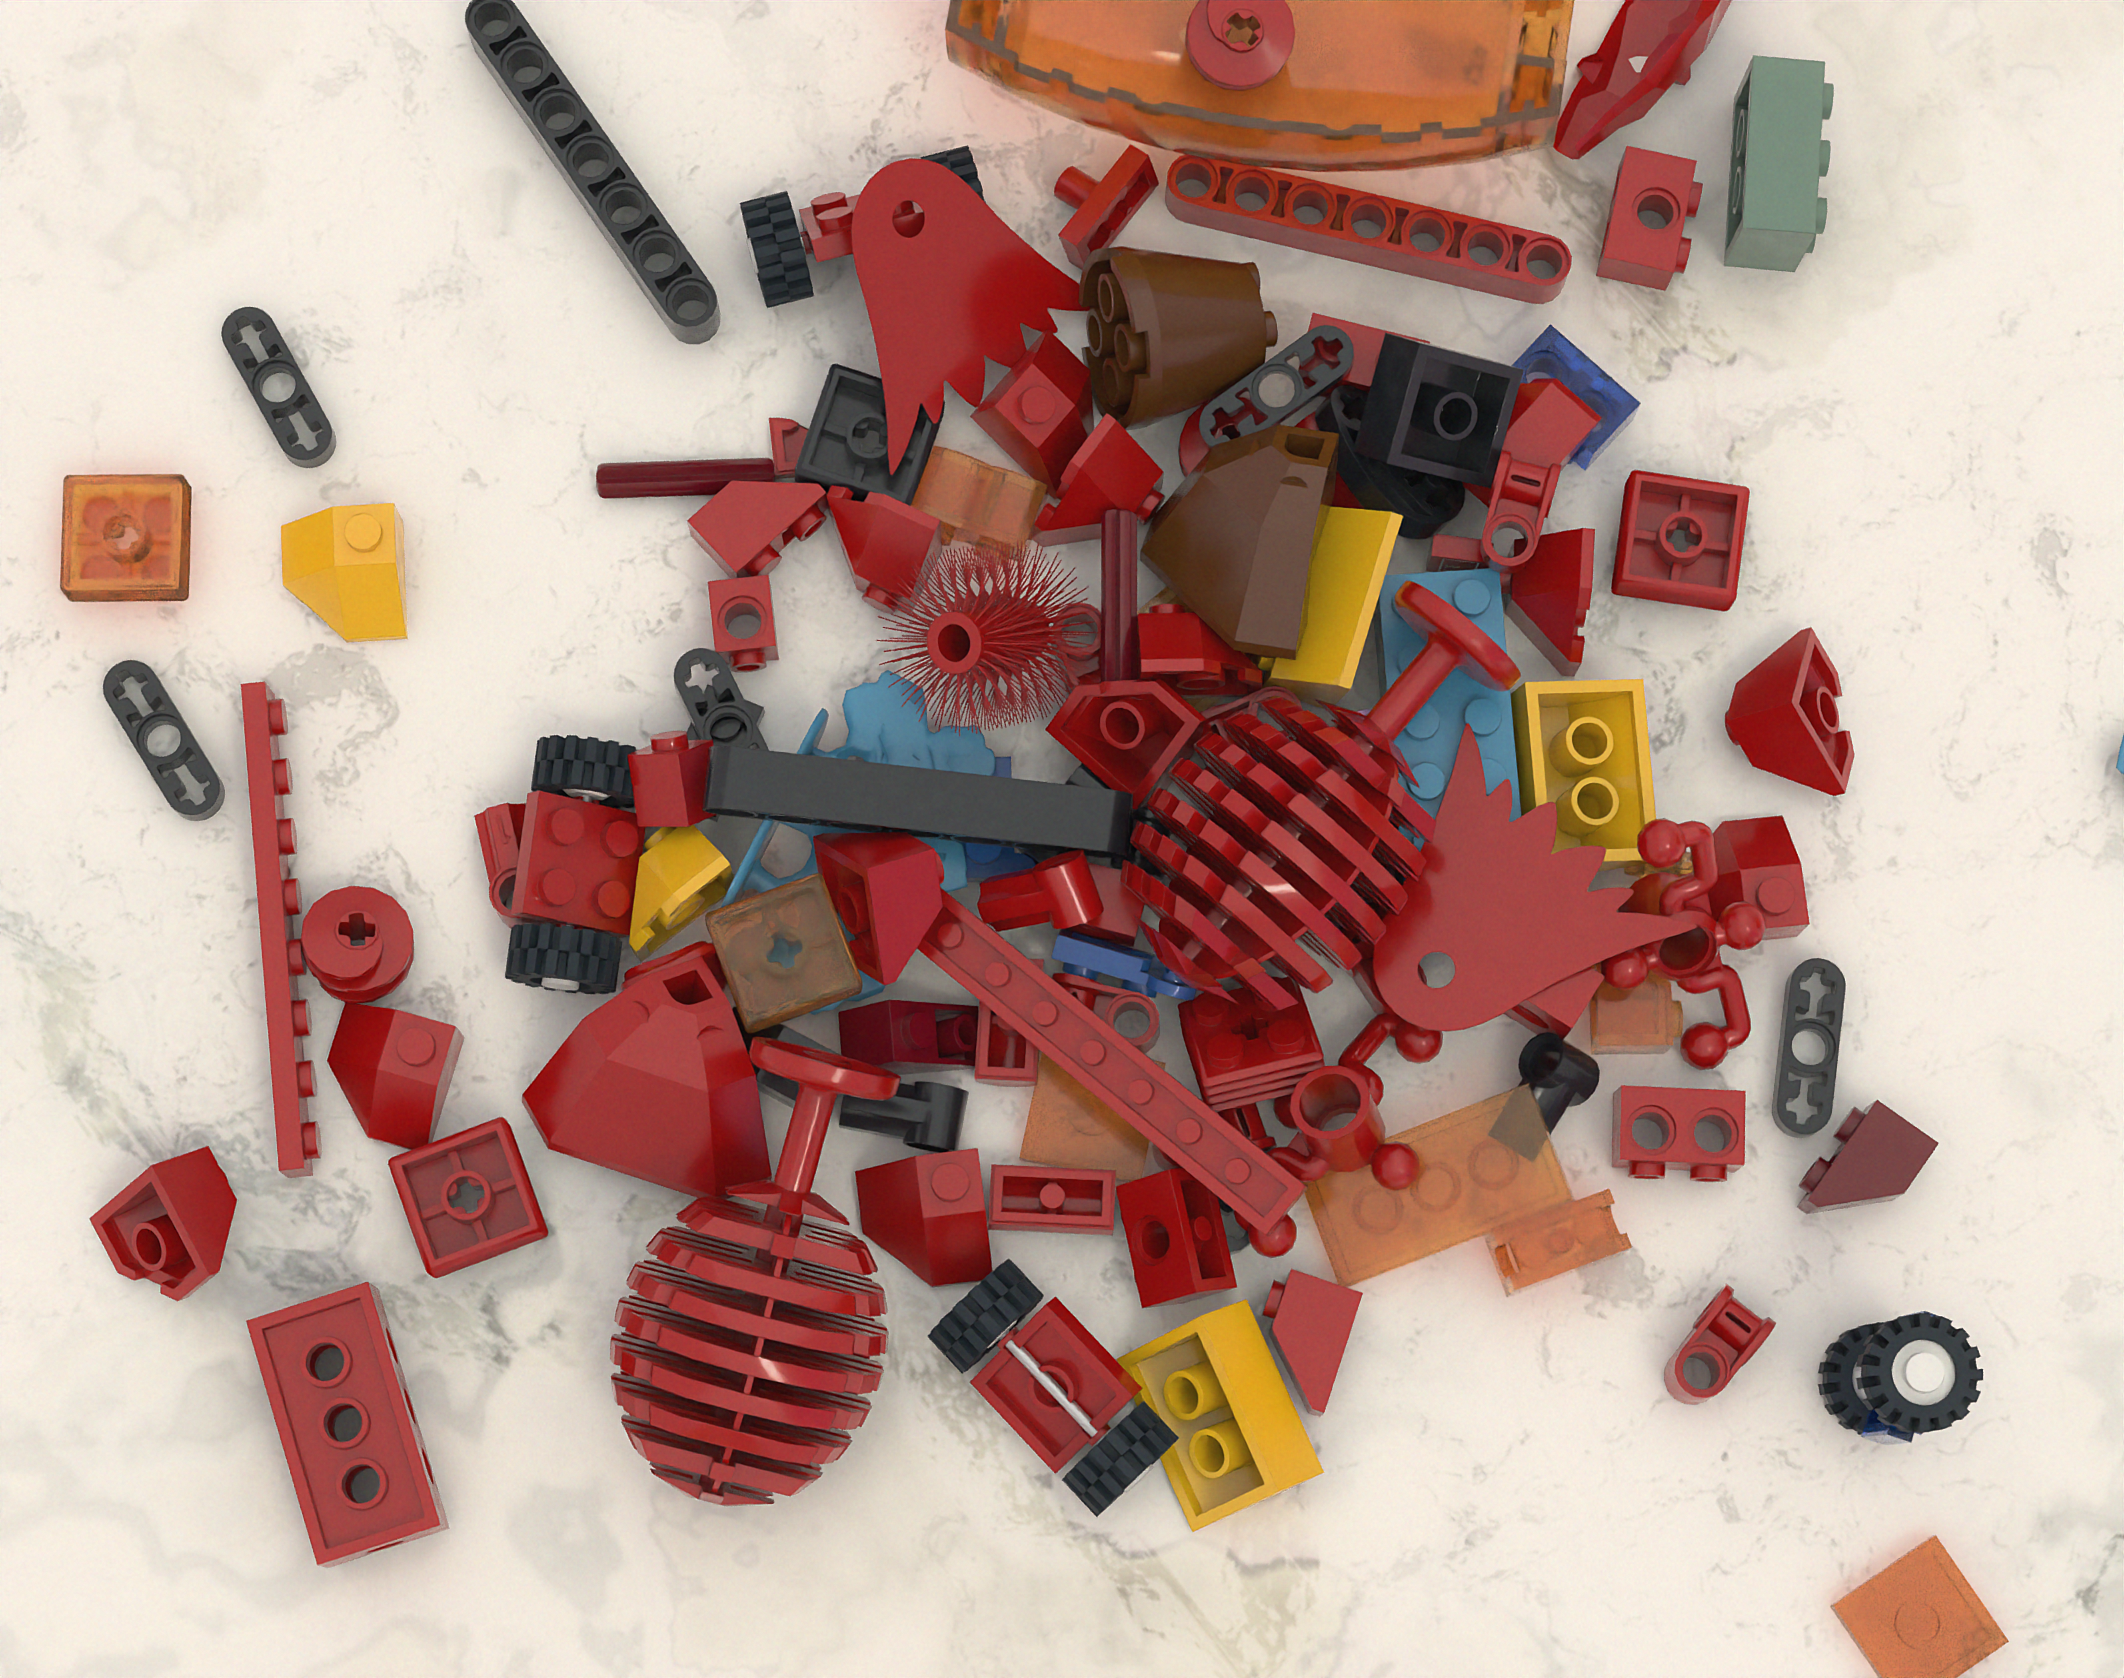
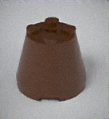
[1078,246,1278,430]

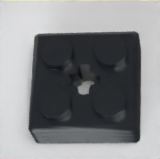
[795,364,945,506]

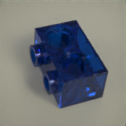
[1511,324,1641,471]

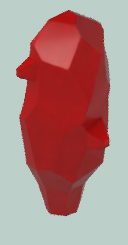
[1550,0,1732,160]

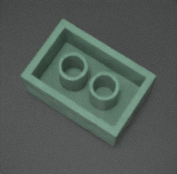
[1724,55,1834,272]

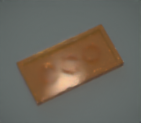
[1302,1083,1575,1288]

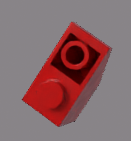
[687,481,828,579]

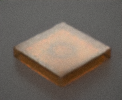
[1019,1052,1166,1183]
[1830,1535,2009,1678]

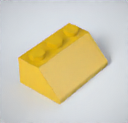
[1257,507,1403,709]
[1510,679,1656,872]
[1116,1299,1324,1532]

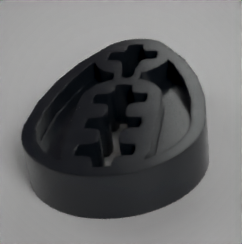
[1315,385,1465,539]

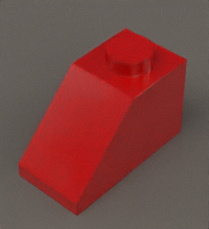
[1262,1269,1363,1417]

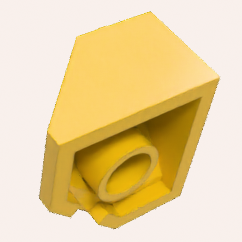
[281,503,408,643]
[629,825,734,963]

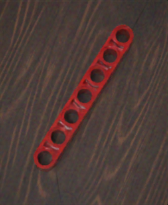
[1165,153,1572,304]

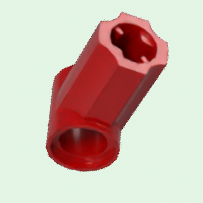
[474,803,545,929]
[977,850,1104,932]

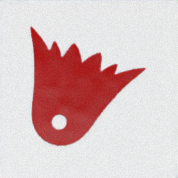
[851,158,1090,475]
[1373,723,1697,1032]

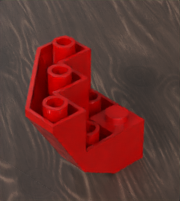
[522,956,772,1200]

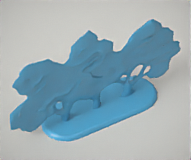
[714,670,996,1015]

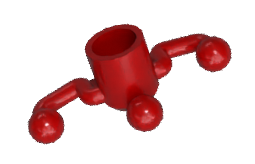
[1600,818,1766,1070]
[1233,1013,1443,1258]

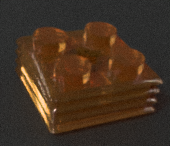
[60,474,192,602]
[705,873,863,1034]

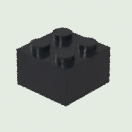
[1353,333,1524,489]

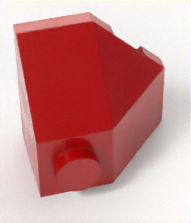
[970,329,1094,500]
[1462,378,1602,508]
[1033,413,1166,547]
[826,485,942,614]
[1500,528,1595,677]
[1137,604,1263,698]
[1725,627,1855,796]
[1045,678,1206,810]
[1679,815,1810,941]
[813,832,944,986]
[327,1002,465,1150]
[89,1146,237,1302]
[855,1148,993,1288]

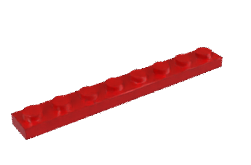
[241,681,322,1178]
[917,887,1308,1237]

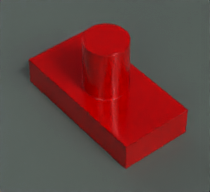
[1054,144,1159,270]

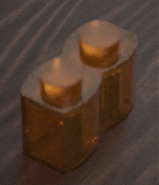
[911,446,1048,565]

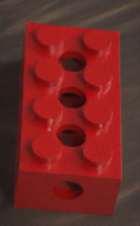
[246,1282,450,1568]

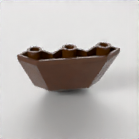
[1140,425,1339,660]

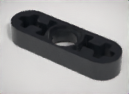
[221,307,336,468]
[1199,325,1354,449]
[674,648,769,750]
[103,660,225,821]
[1772,958,1846,1138]

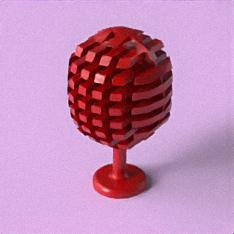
[1120,580,1521,1010]
[610,1037,901,1506]

